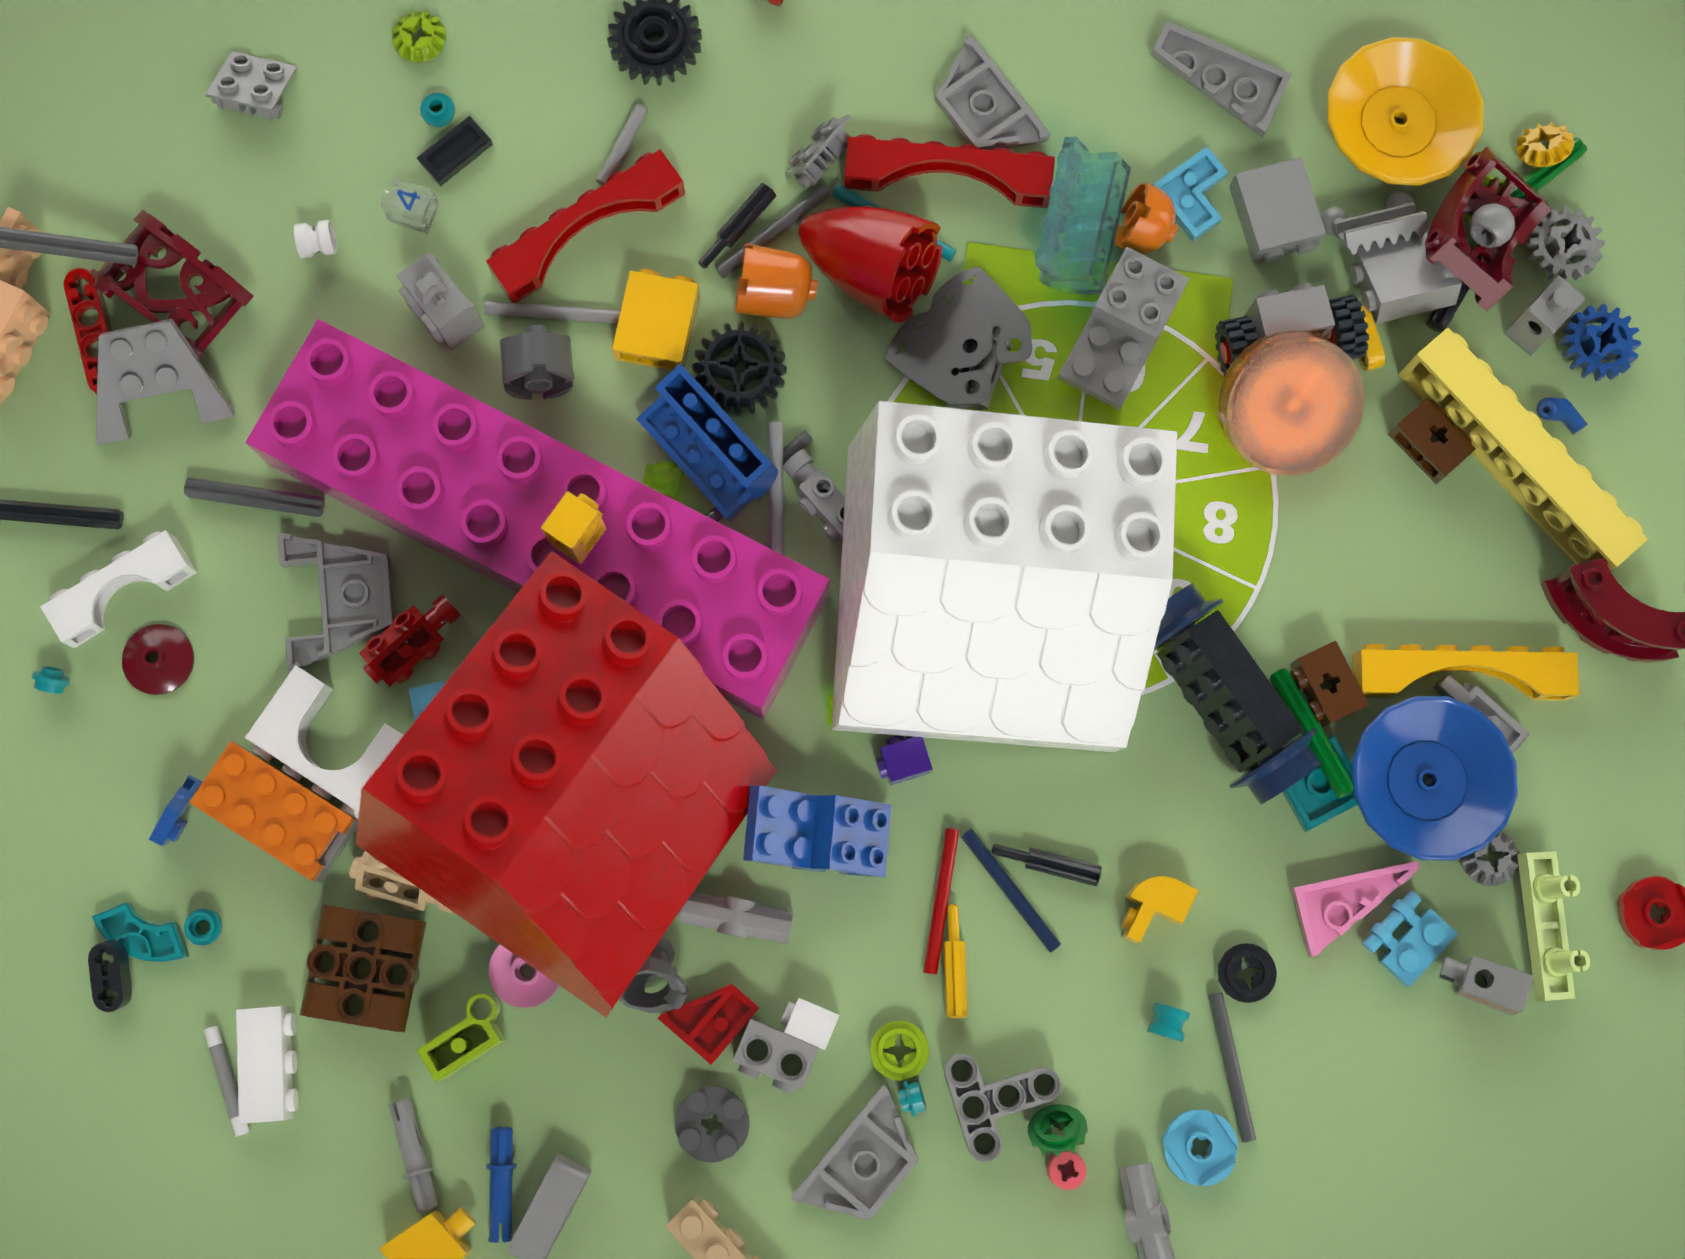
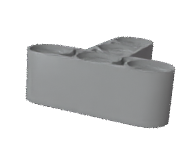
[943,1053,1062,1162]

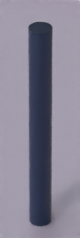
[961,828,1061,953]

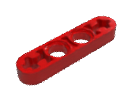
[63,268,112,394]

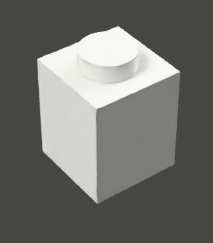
[781,998,840,1050]

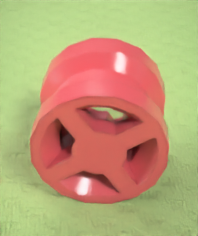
[1046,1150,1087,1190]

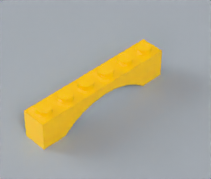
[1353,644,1580,700]

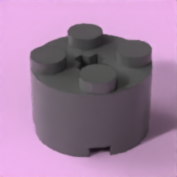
[500,325,574,400]

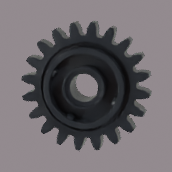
[607,0,702,86]

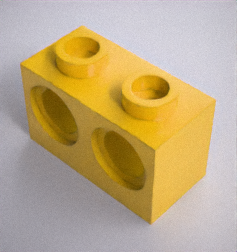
[541,491,606,565]

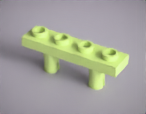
[1517,851,1590,1001]

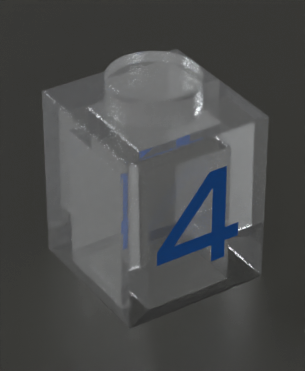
[381,178,439,234]

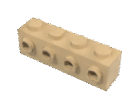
[665,1195,761,1259]

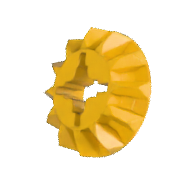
[1516,122,1574,167]

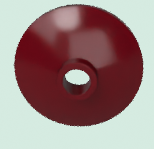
[122,624,194,695]

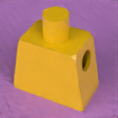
[379,1206,476,1259]

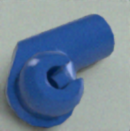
[1536,397,1588,435]

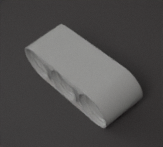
[506,1153,592,1259]

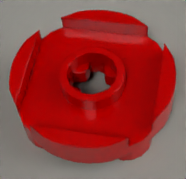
[1617,876,1685,950]

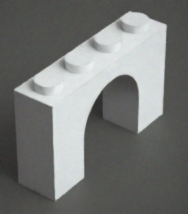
[245,665,403,820]

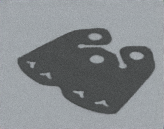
[886,267,1033,404]

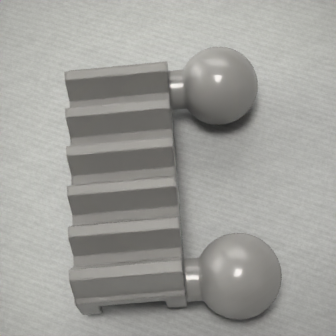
[1321,191,1428,255]

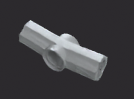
[1119,1162,1175,1259]

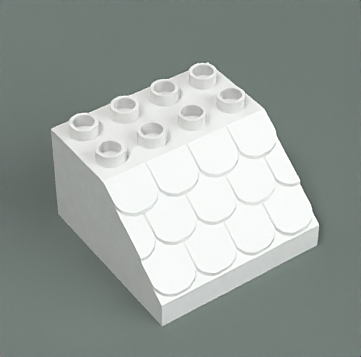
[831,401,1177,752]

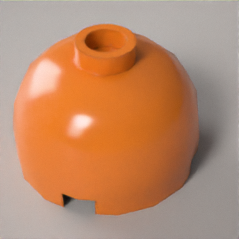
[1113,182,1178,254]

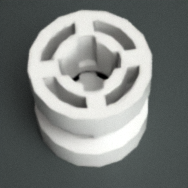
[294,220,337,259]

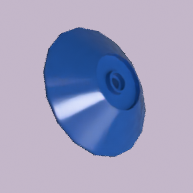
[1352,696,1518,861]

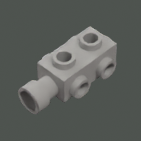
[783,449,845,544]

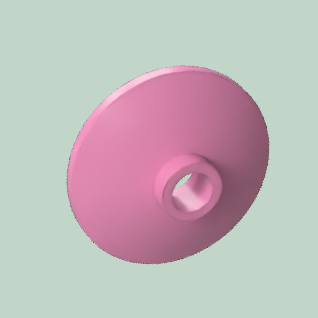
[488,945,559,1008]

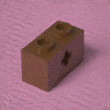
[1388,398,1476,484]
[1290,641,1369,728]

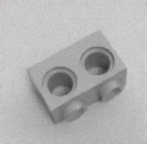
[733,1018,819,1093]

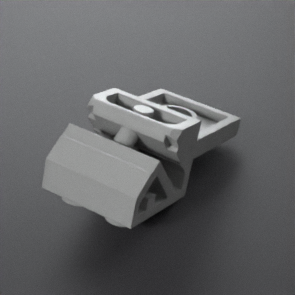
[1057,247,1190,410]

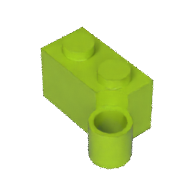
[416,994,507,1082]

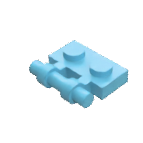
[1362,891,1458,987]

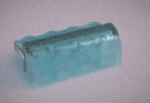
[1035,136,1131,294]

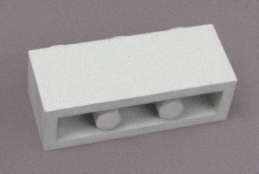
[236,1006,299,1124]

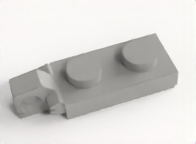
[1434,675,1530,754]

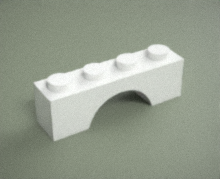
[40,530,198,648]

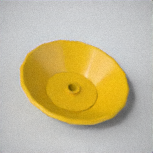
[1327,37,1483,186]

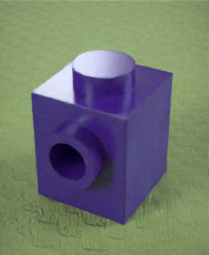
[875,735,933,786]

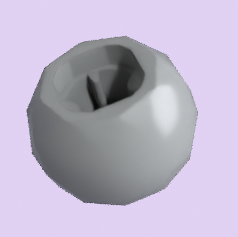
[1469,203,1515,248]

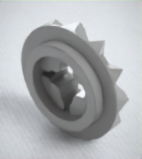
[1460,831,1520,886]

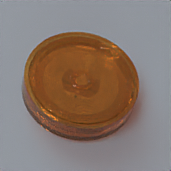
[1218,330,1365,476]

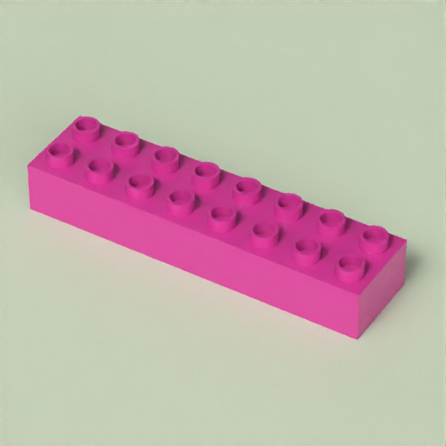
[245,319,830,720]

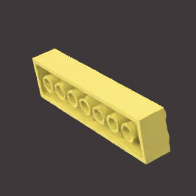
[1398,328,1648,571]

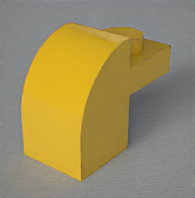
[1121,876,1199,944]

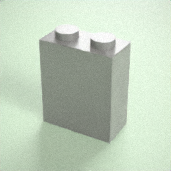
[1229,157,1326,263]
[1349,231,1462,324]

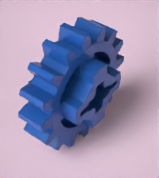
[1560,304,1641,381]

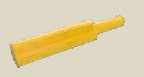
[943,904,968,1018]

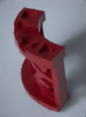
[1425,147,1552,312]
[89,210,254,359]
[1541,558,1685,663]

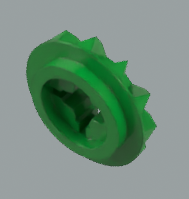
[1027,1104,1088,1157]

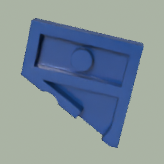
[148,775,202,846]

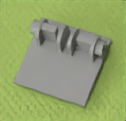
[205,51,297,120]
[785,114,851,189]

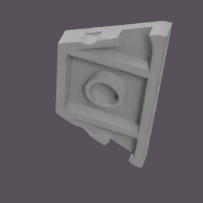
[935,35,1051,151]
[791,1085,918,1220]

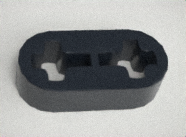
[88,939,132,1012]

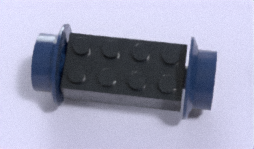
[1153,583,1322,805]

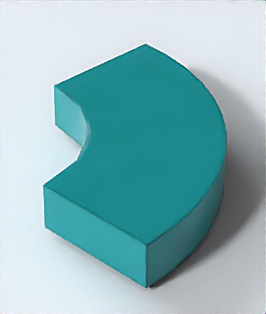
[92,902,189,962]

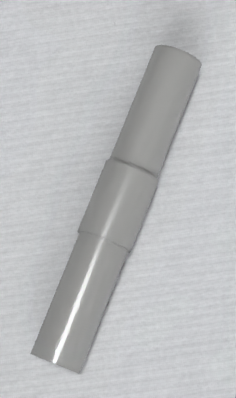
[596,104,648,186]

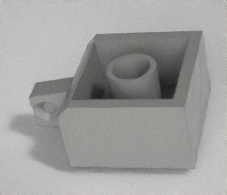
[396,253,485,351]

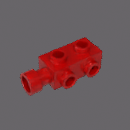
[359,594,461,687]

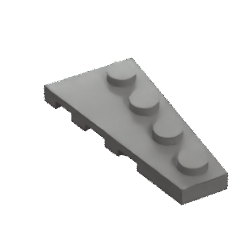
[1151,21,1292,138]

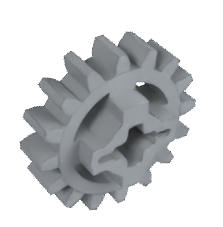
[1525,206,1605,281]

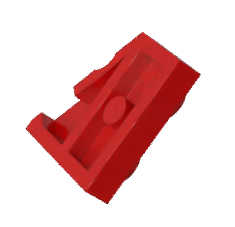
[657,984,760,1065]

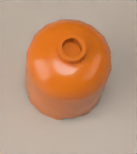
[735,243,818,319]

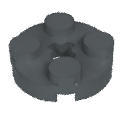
[675,1086,750,1162]

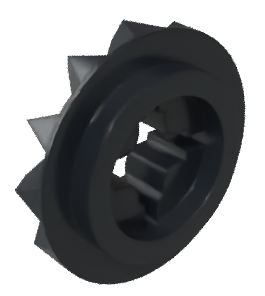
[1217,943,1277,1003]

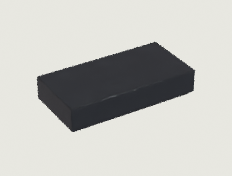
[417,115,493,187]

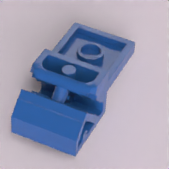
[743,785,892,877]

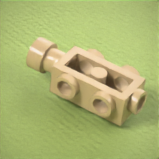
[349,851,454,914]

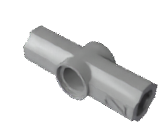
[679,892,794,944]

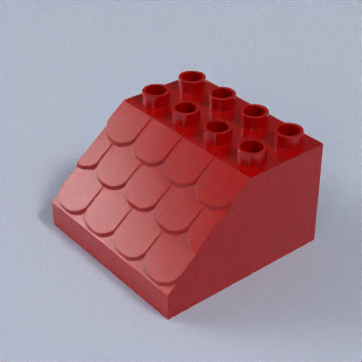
[356,551,777,1018]

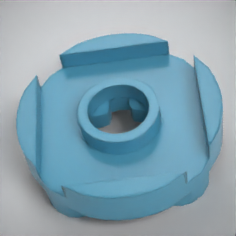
[1161,1109,1238,1186]

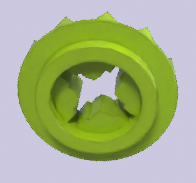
[391,9,446,63]
[870,1020,929,1081]

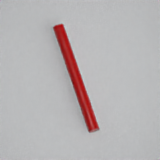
[923,828,960,975]

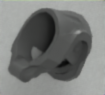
[619,939,690,1013]

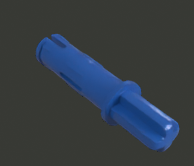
[486,1126,516,1243]

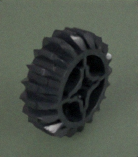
[692,321,787,416]

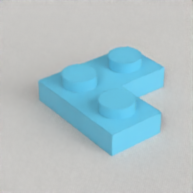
[1153,146,1228,242]

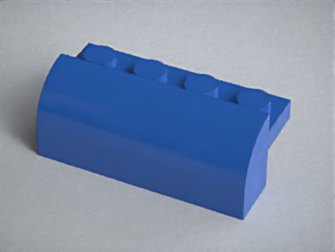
[636,363,778,522]

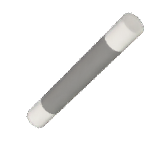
[203,1025,250,1137]

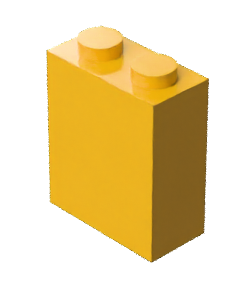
[612,269,700,371]

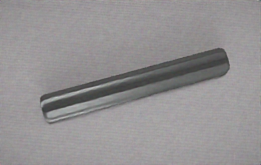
[0,227,138,265]
[184,477,325,517]

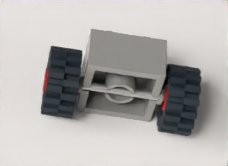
[1215,283,1369,384]

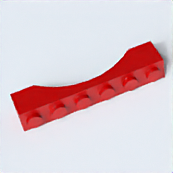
[844,134,1055,209]
[486,149,686,303]

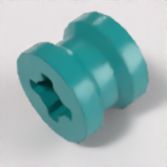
[1147,1003,1190,1042]

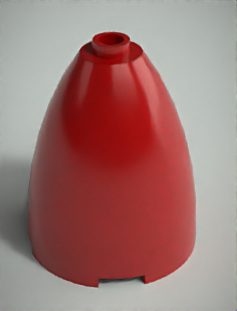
[798,206,943,323]

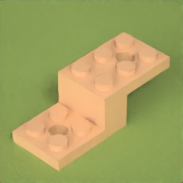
[0,207,50,405]

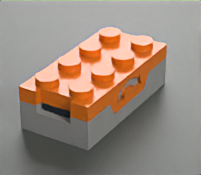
[189,741,358,883]

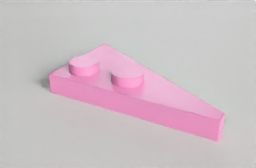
[1291,861,1420,957]

